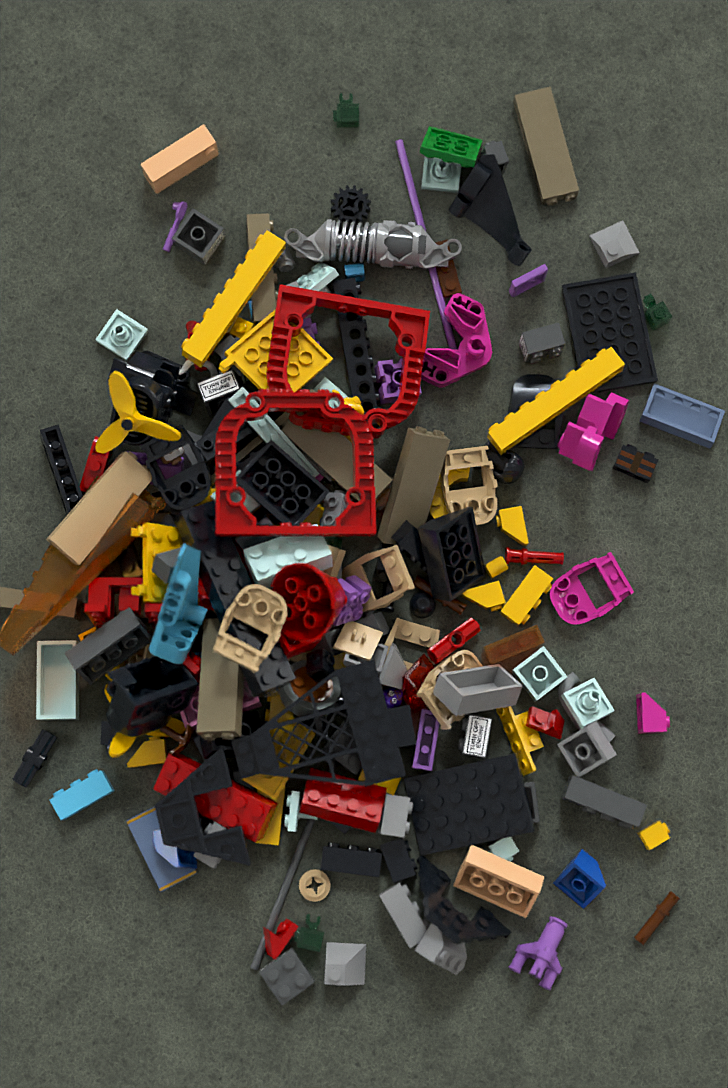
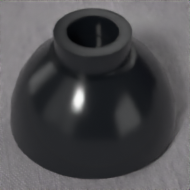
[409,592,436,619]

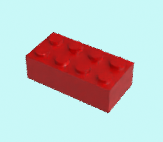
[299,768,387,833]

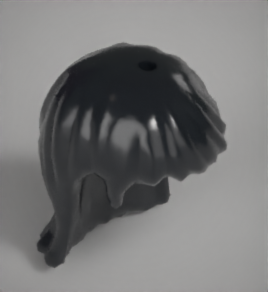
[473,440,525,484]

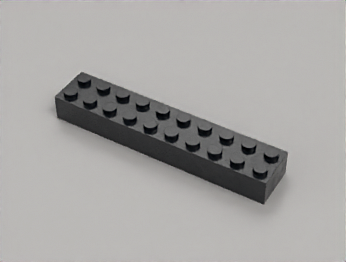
[173,500,296,698]

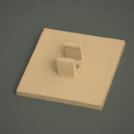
[333,621,383,661]

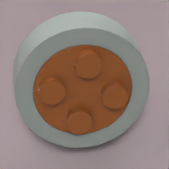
[279,660,341,719]

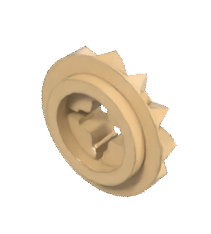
[299,870,330,902]

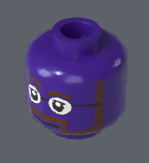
[382,686,404,709]

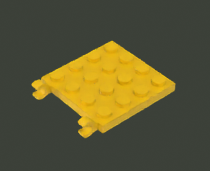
[218,310,333,392]
[131,523,200,606]

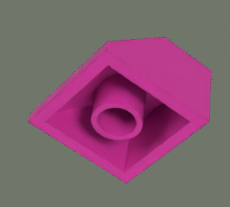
[636,693,670,734]

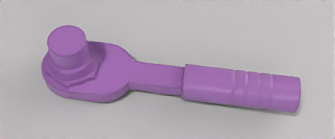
[163,201,187,252]

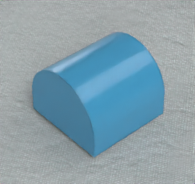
[344,263,365,282]

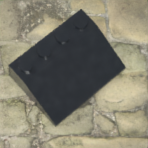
[236,440,330,526]
[418,507,486,601]

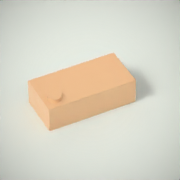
[141,124,219,194]
[453,845,544,918]

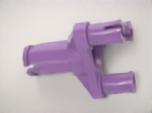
[508,916,568,990]

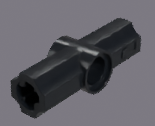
[12,729,58,788]

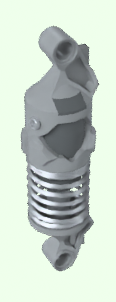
[284,219,462,270]

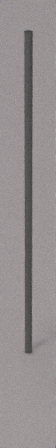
[250,638,385,970]

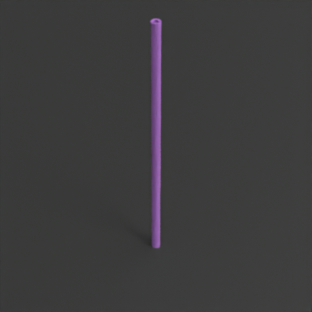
[395,140,457,350]

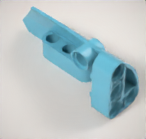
[149,544,208,664]

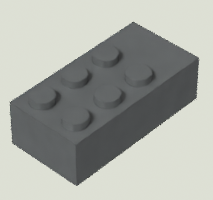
[65,607,153,685]
[561,775,647,830]

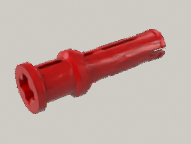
[505,547,564,565]

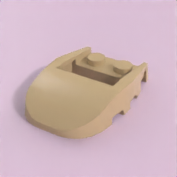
[440,446,498,525]
[342,545,415,612]
[213,584,287,673]
[381,618,440,701]
[416,650,482,730]

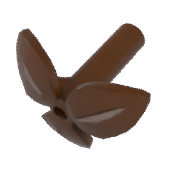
[160,724,193,755]

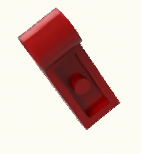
[80,436,112,493]

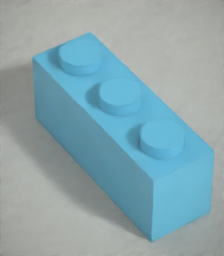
[50,769,115,821]

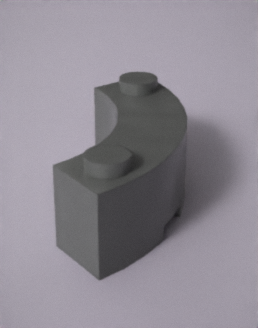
[312,610,390,656]

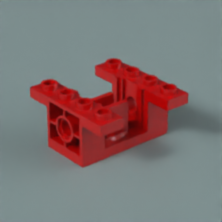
[84,577,162,629]

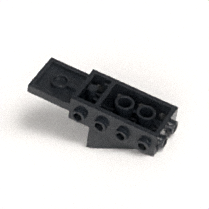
[195,395,284,474]

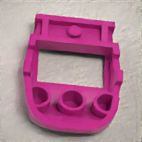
[550,552,634,624]

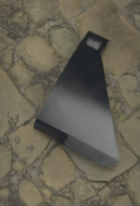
[448,153,532,266]

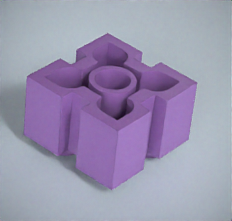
[374,358,422,404]
[333,575,372,626]

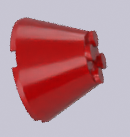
[271,563,347,643]

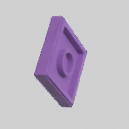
[509,264,548,297]

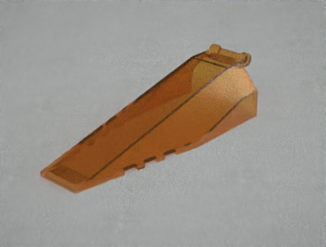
[0,475,166,656]

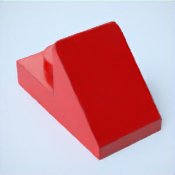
[525,706,565,739]
[263,918,299,960]

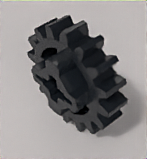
[331,185,371,224]

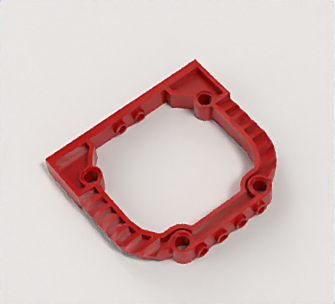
[266,284,430,438]
[215,389,376,537]

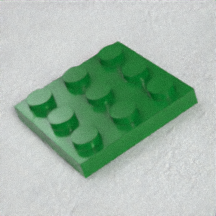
[419,126,483,168]

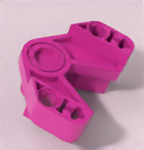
[421,293,492,388]
[558,392,629,472]

